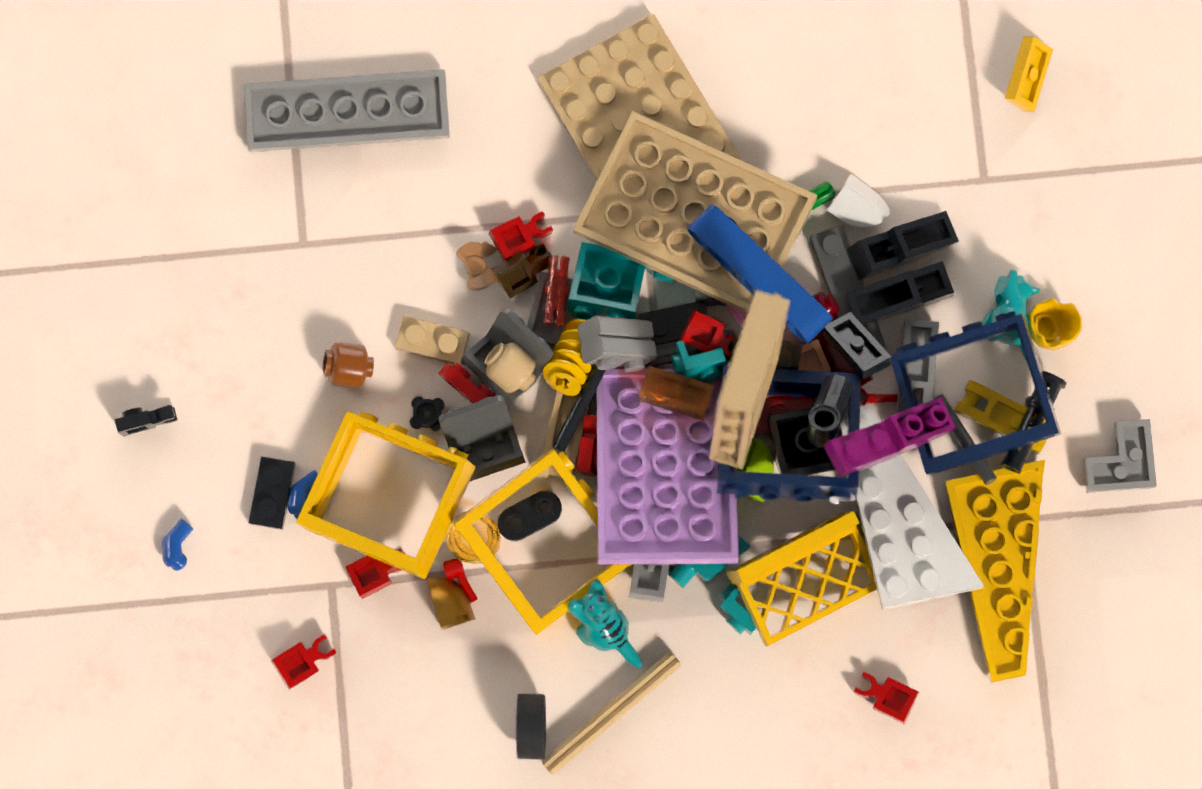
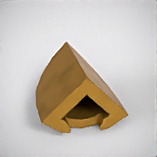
[427,576,475,630]

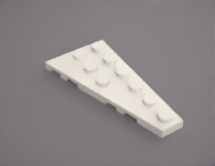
[840,403,984,610]

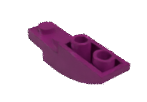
[823,397,956,477]

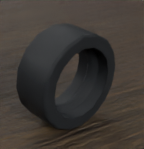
[516,694,546,759]

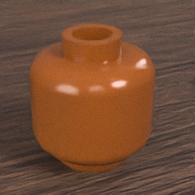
[322,342,374,388]

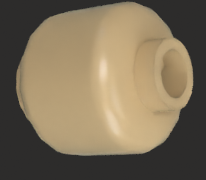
[484,342,536,393]

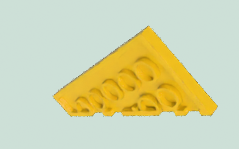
[944,460,1045,683]

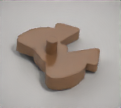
[456,241,499,291]

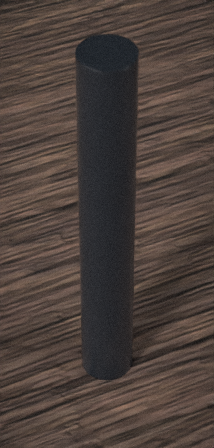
[552,364,606,452]

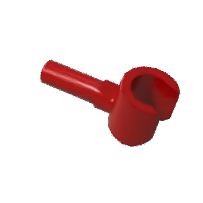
[860,388,898,406]
[443,559,478,603]

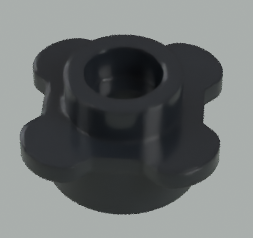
[410,396,445,431]

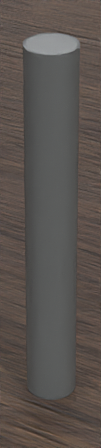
[933,394,997,485]

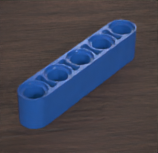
[686,204,832,344]

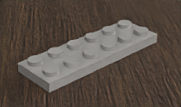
[244,69,450,152]

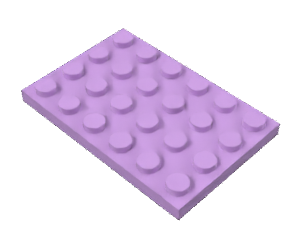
[596,368,738,564]

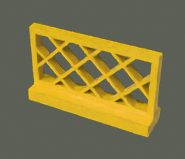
[726,511,877,646]

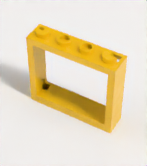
[296,411,476,580]
[452,449,631,635]

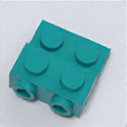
[567,242,645,320]

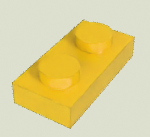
[1004,36,1053,112]

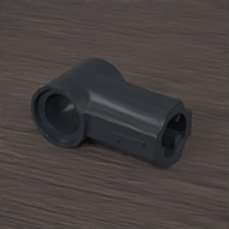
[806,374,854,448]

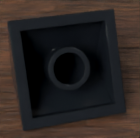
[768,407,843,475]

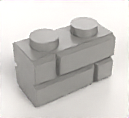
[578,316,657,372]

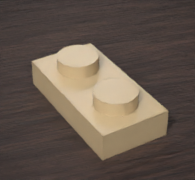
[395,315,470,365]

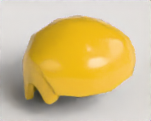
[1027,298,1082,350]

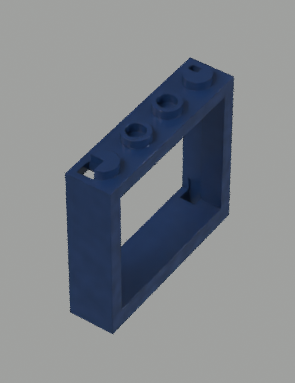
[891,311,1062,475]
[717,366,861,504]

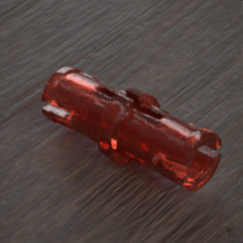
[542,255,570,326]

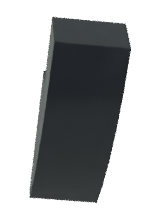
[847,211,959,280]
[846,261,954,325]

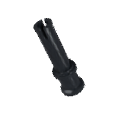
[1000,371,1067,474]

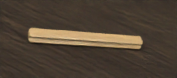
[542,652,681,774]

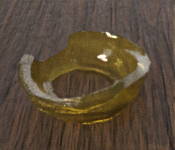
[445,511,501,564]

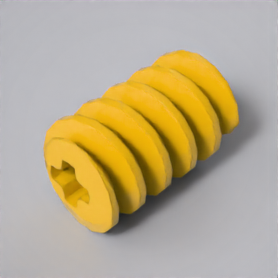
[543,319,592,396]

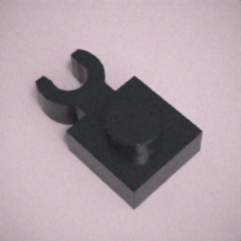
[114,405,178,437]

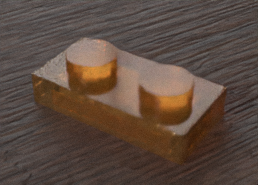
[638,366,715,421]

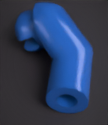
[287,470,318,519]
[162,518,194,571]

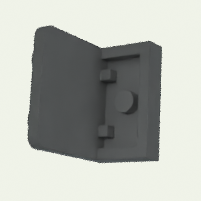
[461,308,553,407]
[438,395,526,482]

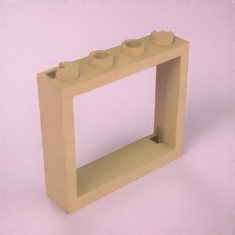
[709,290,790,469]

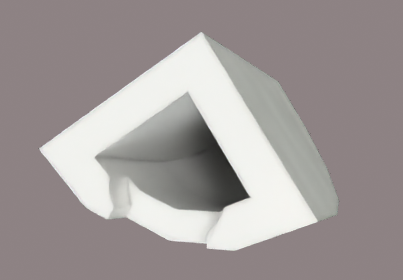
[827,174,890,228]

